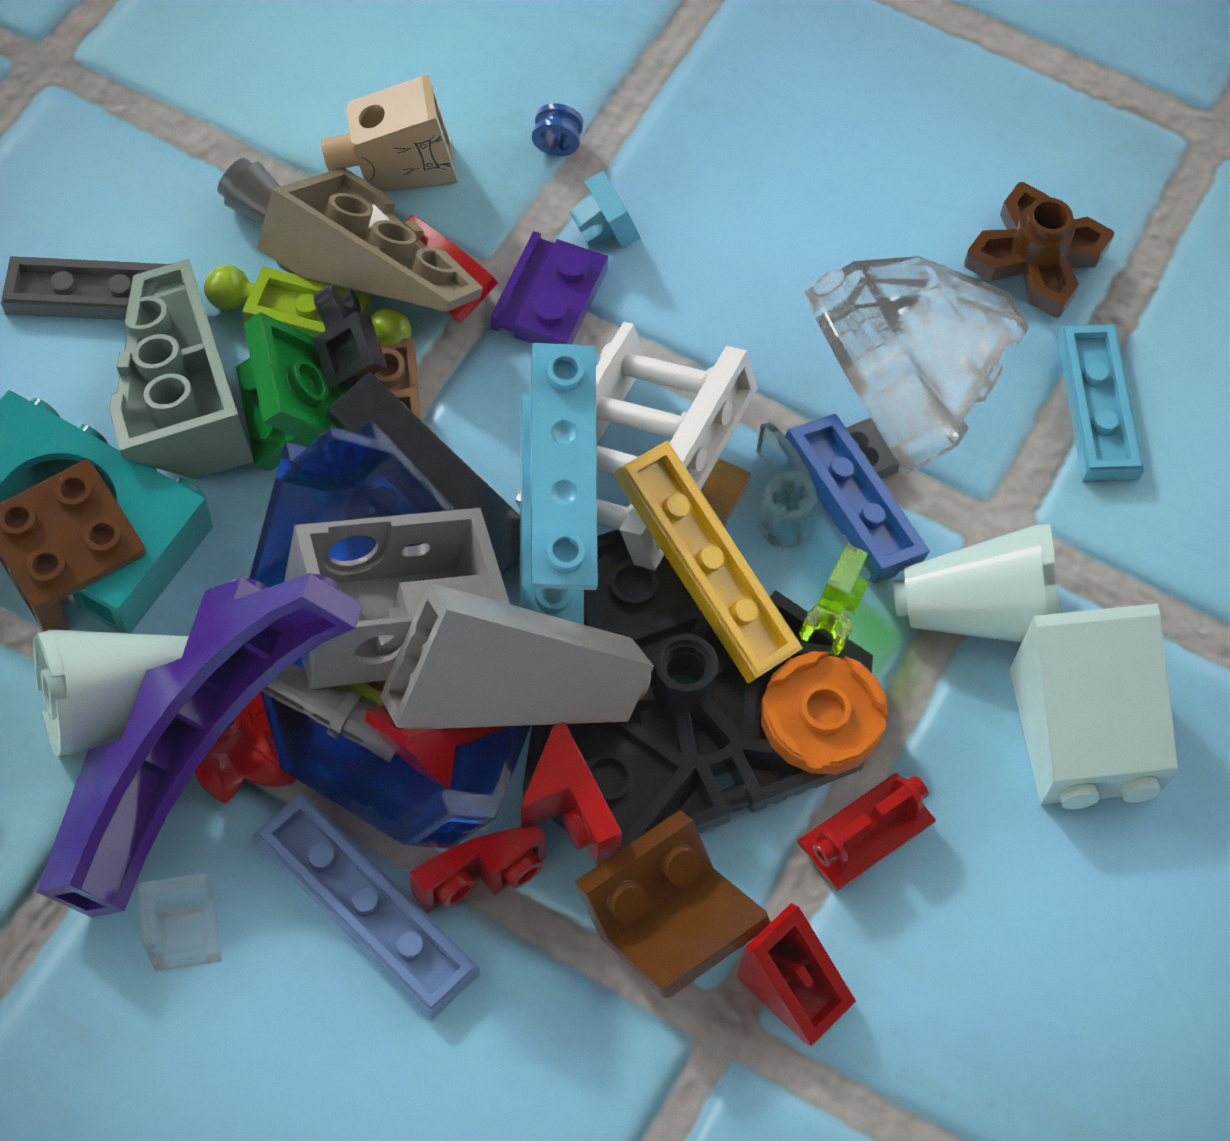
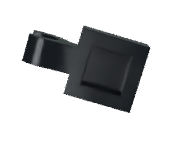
[313,284,387,393]

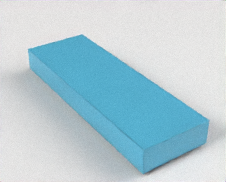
[1056,324,1144,482]

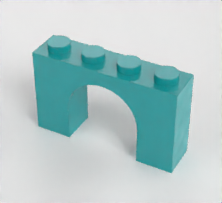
[0,390,213,633]

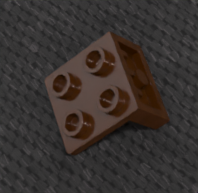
[0,460,146,632]
[574,810,771,998]

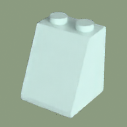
[1009,603,1178,809]

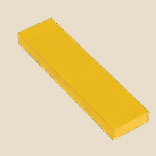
[613,440,803,683]

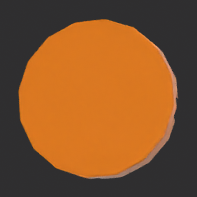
[762,651,888,775]

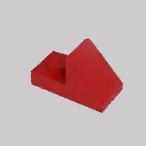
[365,705,505,789]
[520,722,622,866]

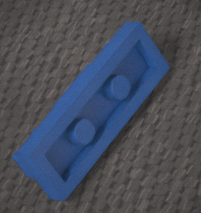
[782,414,930,584]

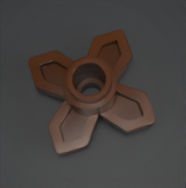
[964,182,1115,318]

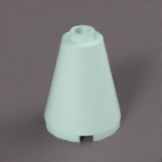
[893,524,1060,643]
[33,630,189,757]

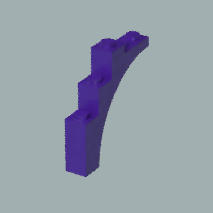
[36,573,363,917]

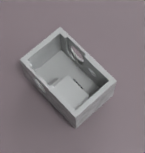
[284,508,510,689]

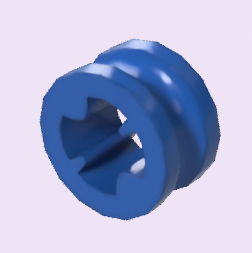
[532,103,583,156]

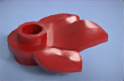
[195,691,306,804]

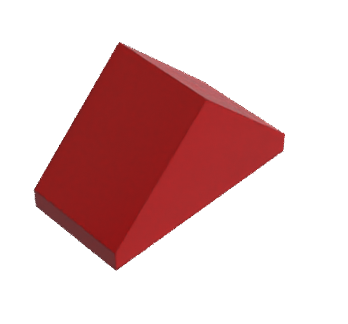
[737,903,856,1046]

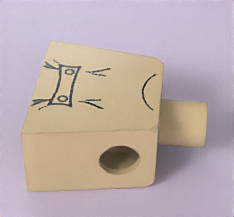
[321,75,457,192]

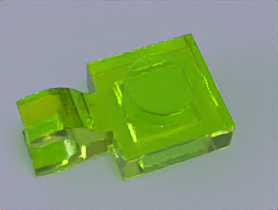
[800,543,869,655]

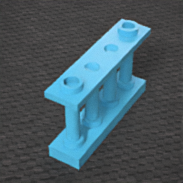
[520,343,598,625]

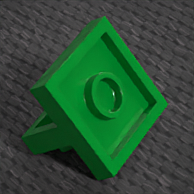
[236,312,359,471]

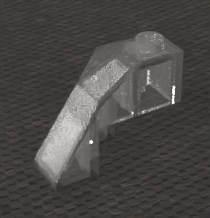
[804,256,1029,476]

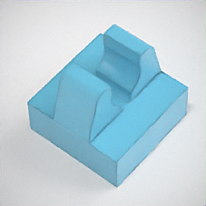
[570,170,641,248]

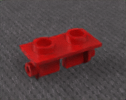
[797,772,936,892]

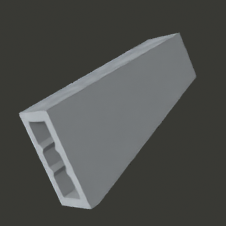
[380,582,654,730]

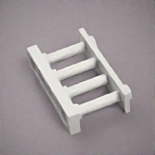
[515,322,758,571]

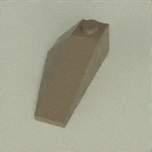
[257,167,483,312]

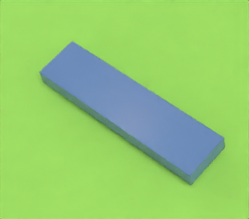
[254,792,480,1020]

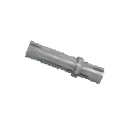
[261,663,397,763]

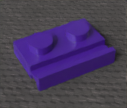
[490,231,608,344]

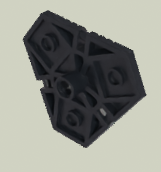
[522,529,873,850]

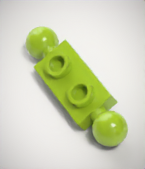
[204,265,412,346]

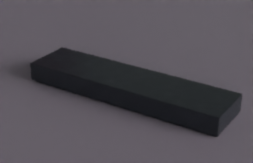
[326,372,520,576]

